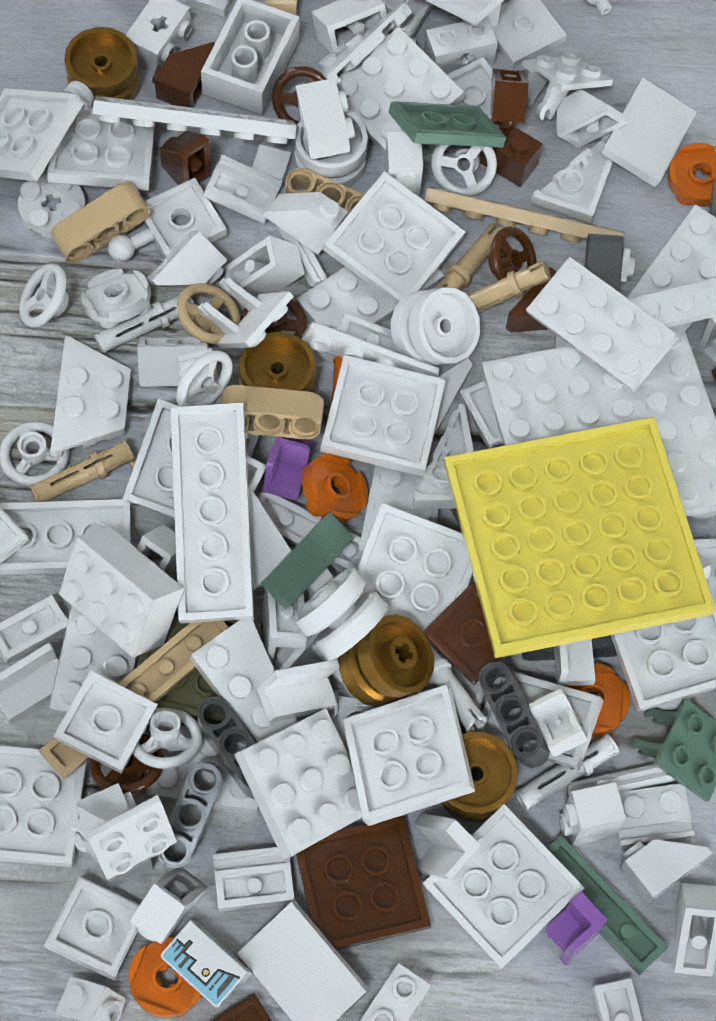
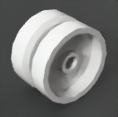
[294,110,368,188]
[391,287,480,365]
[292,567,388,661]

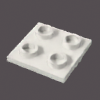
[522,53,613,120]
[197,277,294,349]
[64,795,177,880]

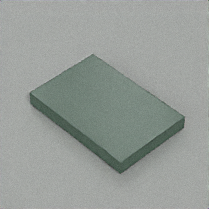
[388,101,506,148]

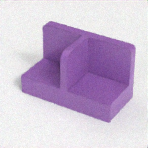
[263,437,316,501]
[546,891,608,965]

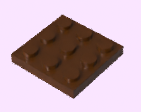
[296,816,431,950]

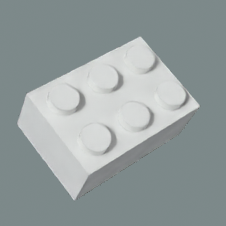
[201,0,300,115]
[59,525,184,658]

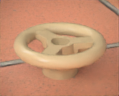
[177,283,241,344]

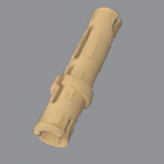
[435,223,502,290]
[467,260,551,312]
[29,440,135,502]

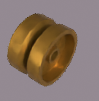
[64,27,140,102]
[239,332,316,393]
[338,614,434,707]
[441,731,518,822]

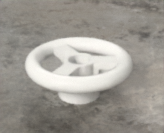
[431,144,497,196]
[19,263,69,328]
[176,351,233,407]
[0,422,70,486]
[132,707,203,769]

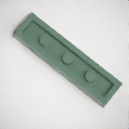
[547,835,668,976]

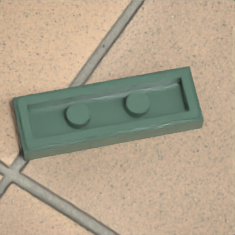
[260,512,354,609]

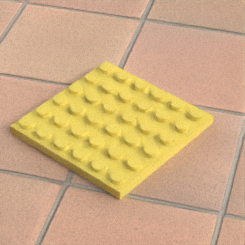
[444,417,715,658]

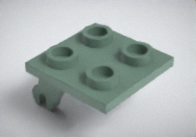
[629,699,716,801]

